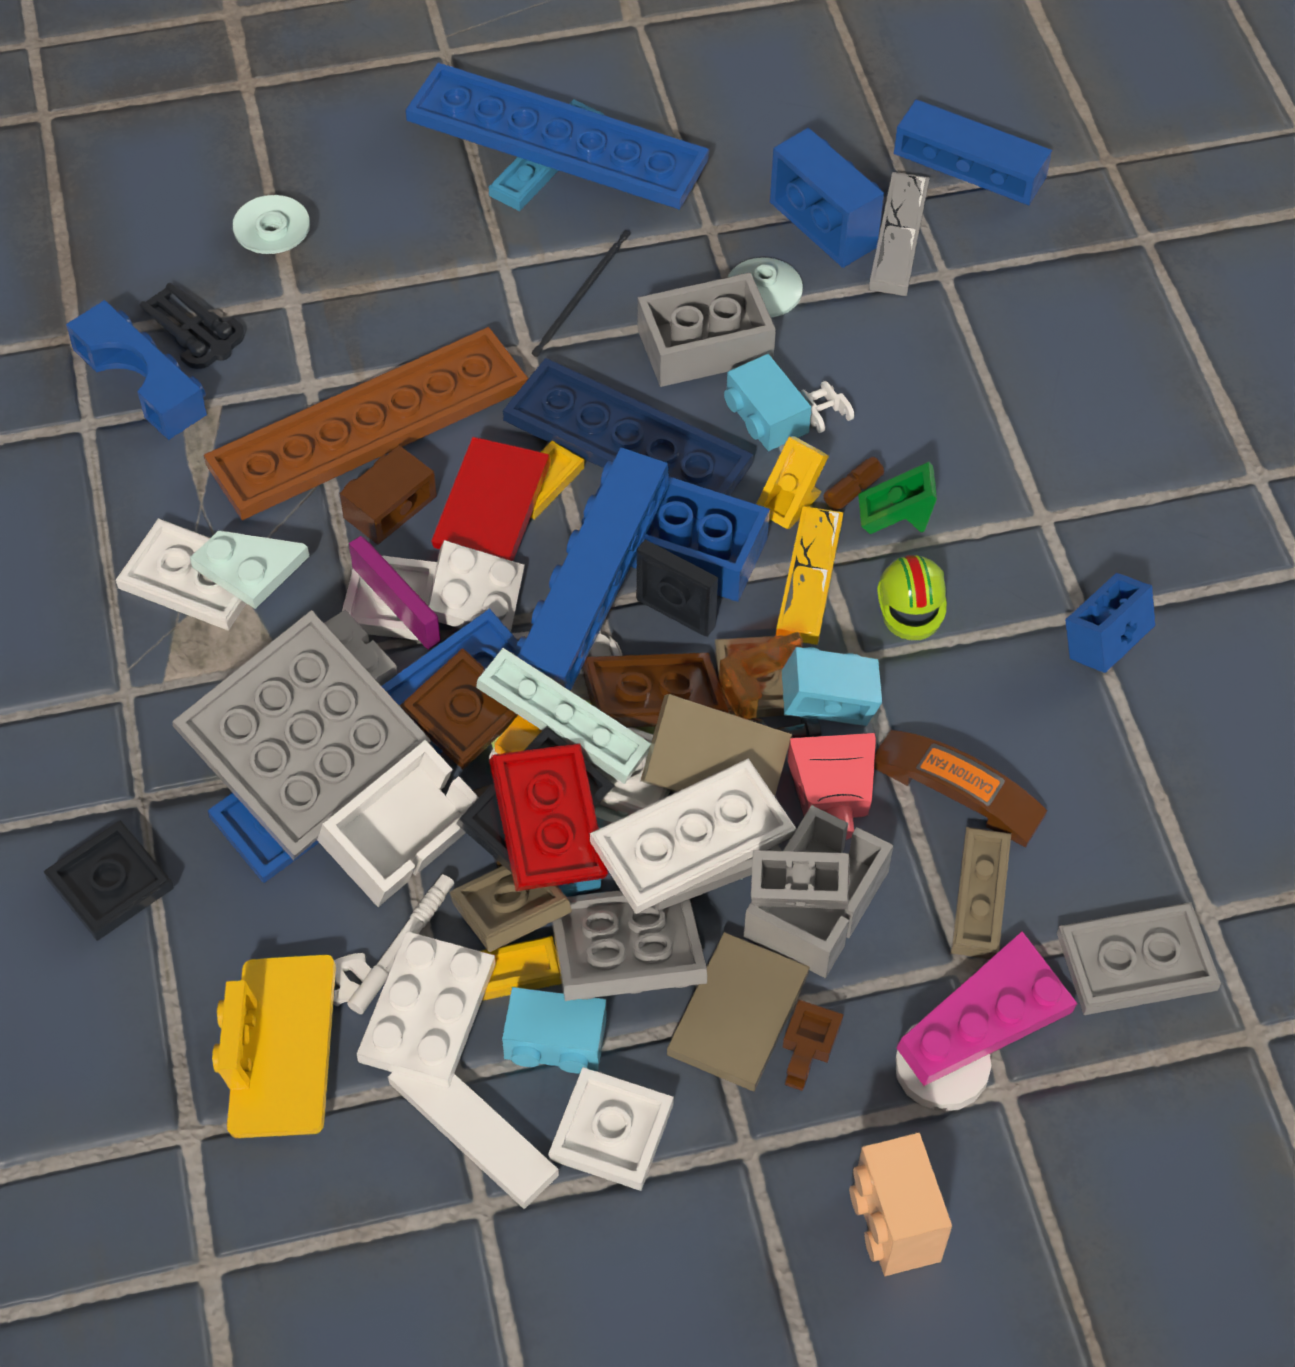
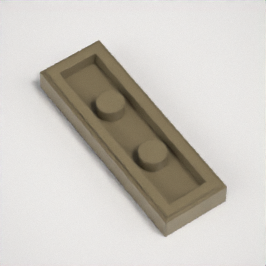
[951,827,1011,959]

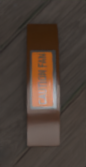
[874,730,1047,848]

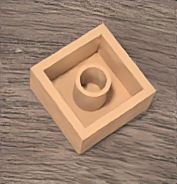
[849,1133,952,1277]

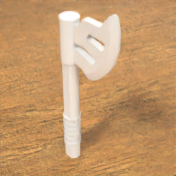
[333,874,454,1014]

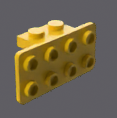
[212,955,336,1138]

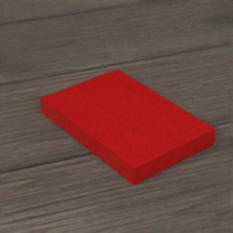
[431,437,551,561]
[489,744,608,891]

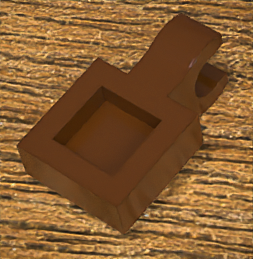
[782,1000,844,1091]

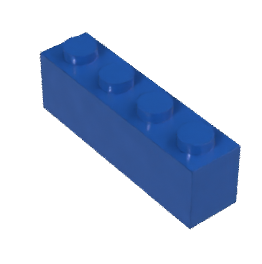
[894,99,1052,205]

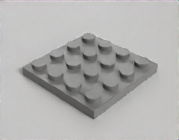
[173,610,431,860]

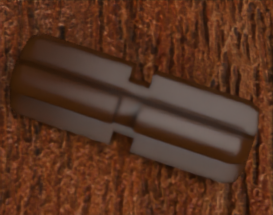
[823,457,885,511]

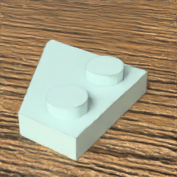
[190,531,309,609]

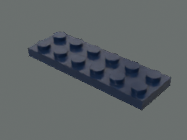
[503,358,753,496]

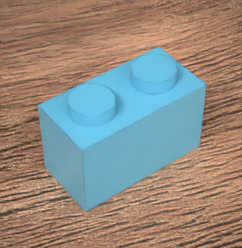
[724,354,811,451]
[782,647,882,726]
[502,987,607,1073]

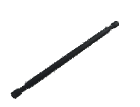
[532,230,630,357]

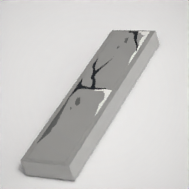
[869,172,929,296]

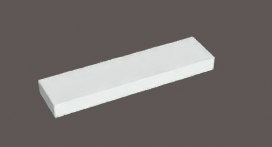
[388,1072,559,1209]

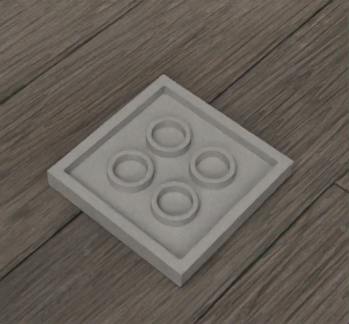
[552,890,707,1001]

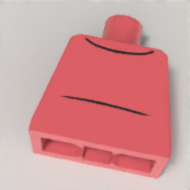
[787,733,876,840]

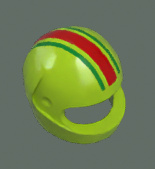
[877,555,947,640]

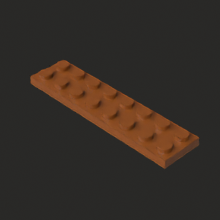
[204,327,528,520]

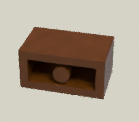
[340,445,437,545]

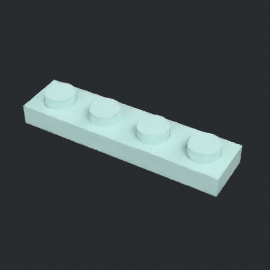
[476,648,651,784]

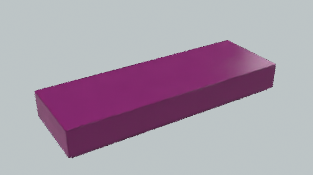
[349,536,440,650]

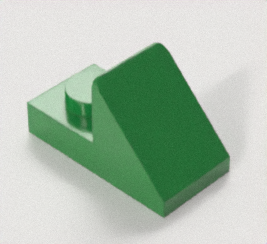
[858,462,937,534]

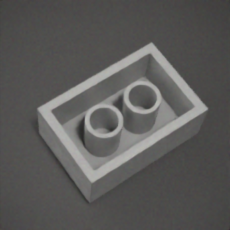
[637,272,776,387]

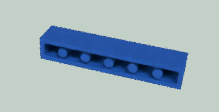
[514,447,669,691]

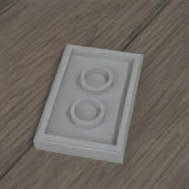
[1057,902,1221,1015]

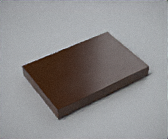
[581,653,728,728]

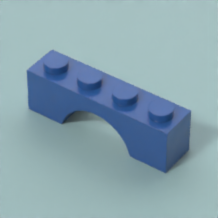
[66,300,207,440]

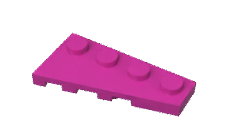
[897,932,1077,1086]

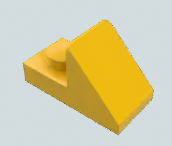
[756,436,829,529]

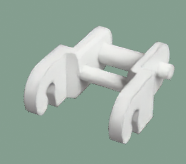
[800,381,854,433]

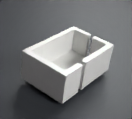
[317,740,479,907]

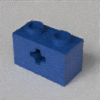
[1065,572,1155,673]

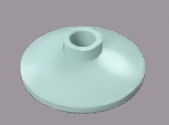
[233,195,310,254]
[727,257,803,318]

